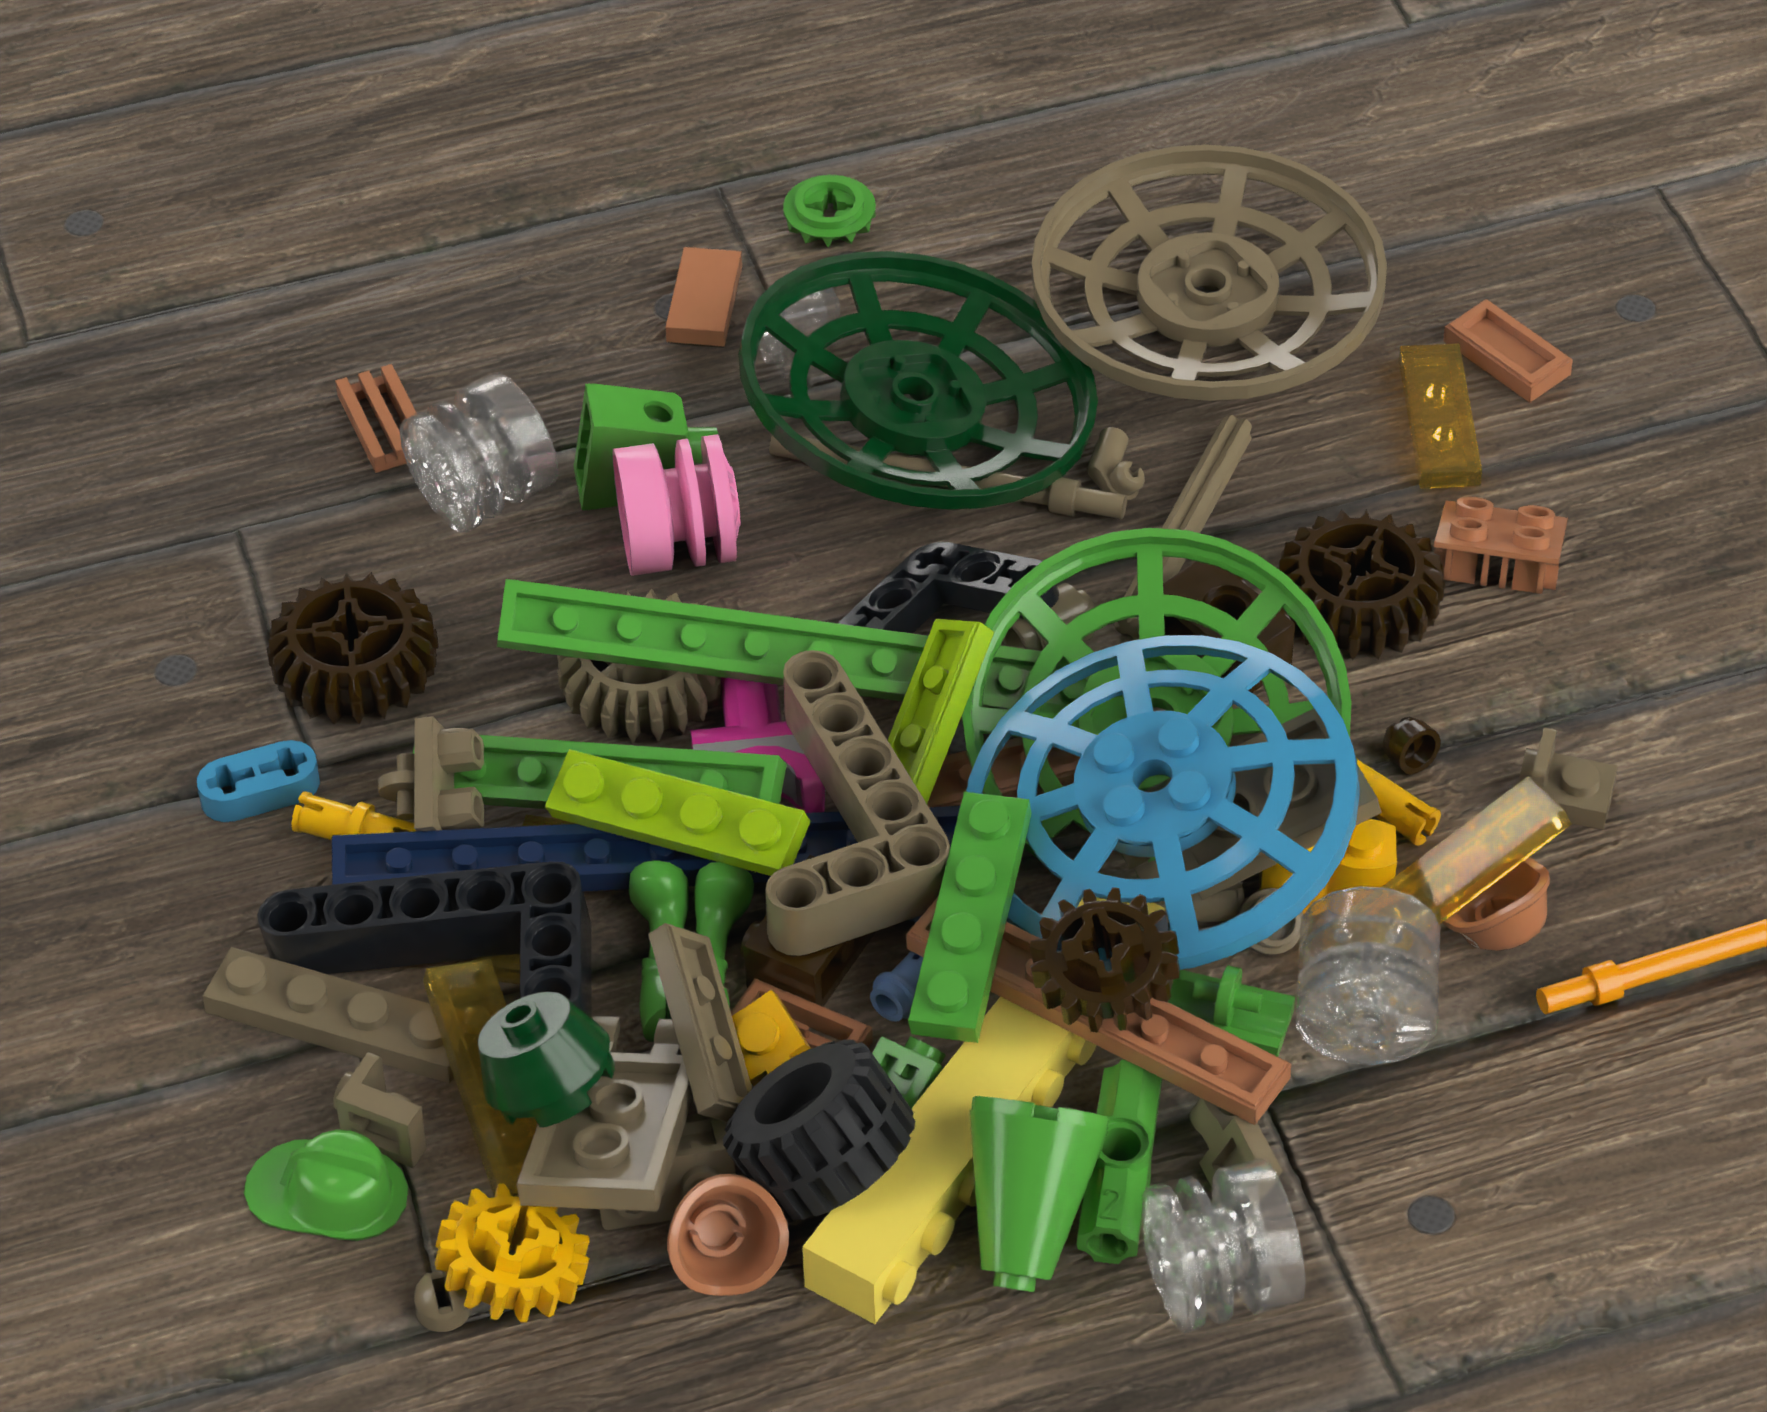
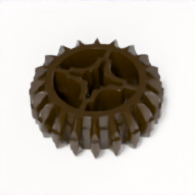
[1277,509,1445,660]
[267,572,439,725]

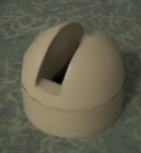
[414,1271,472,1332]

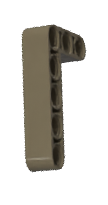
[766,650,950,956]

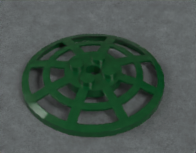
[738,251,1098,510]

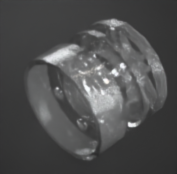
[399,372,558,533]
[1296,886,1440,1065]
[1142,1158,1305,1333]

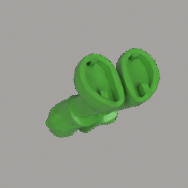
[629,860,754,1042]

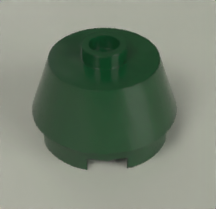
[478,992,615,1128]

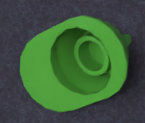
[244,1129,408,1241]

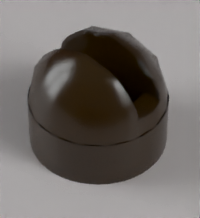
[1383,716,1441,774]

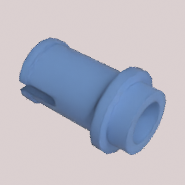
[870,951,923,1021]

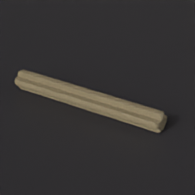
[1114,414,1252,639]

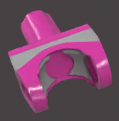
[691,677,826,813]

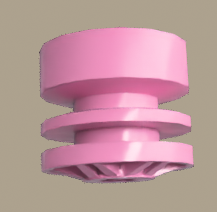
[613,434,741,576]

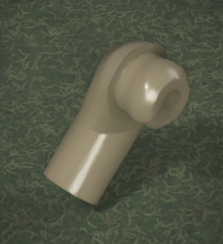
[1087,427,1145,501]

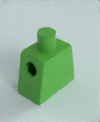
[574,384,718,510]

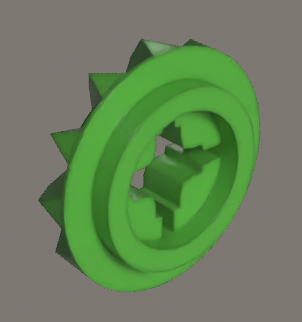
[783,175,876,248]

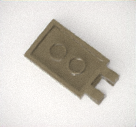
[1121,709,1382,912]
[517,1016,693,1212]

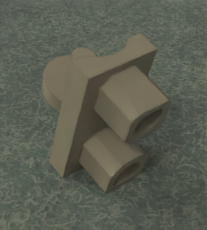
[378,716,484,831]

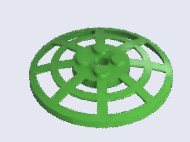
[962,528,1351,877]

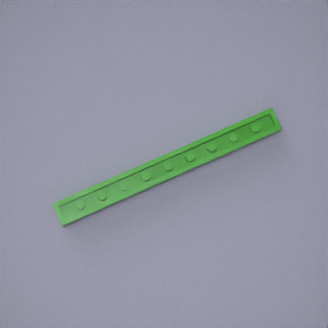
[497,579,1087,712]

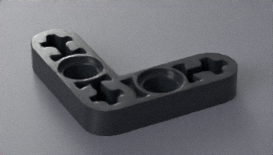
[838,542,1059,634]

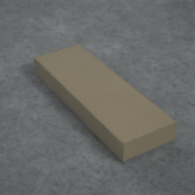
[648,923,752,1122]

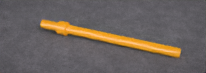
[1536,919,1767,1014]

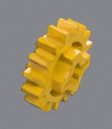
[435,1184,590,1323]

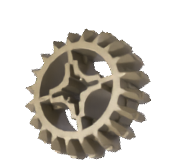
[557,588,721,743]

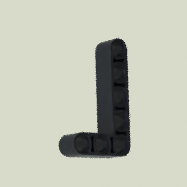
[257,861,592,1018]

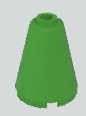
[969,1096,1109,1292]

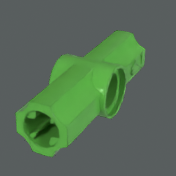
[1077,1059,1163,1264]

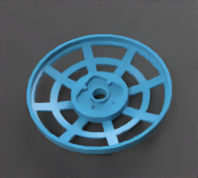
[966,635,1360,971]

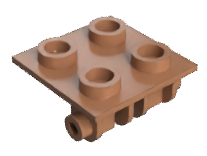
[1434,497,1568,594]

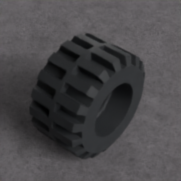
[723,1040,915,1221]

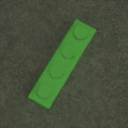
[908,792,1032,1043]

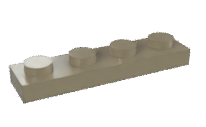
[202,947,477,1084]

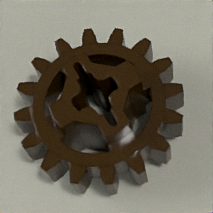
[1030,887,1180,1032]

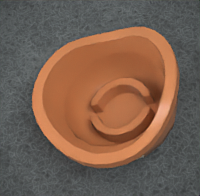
[1436,847,1550,951]
[667,1174,789,1296]

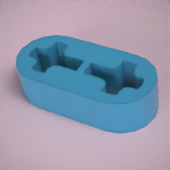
[197,740,320,822]

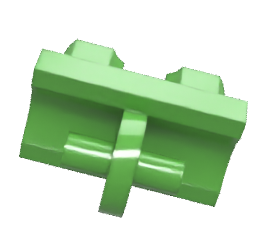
[1168,965,1295,1057]

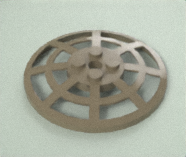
[1031,145,1387,401]

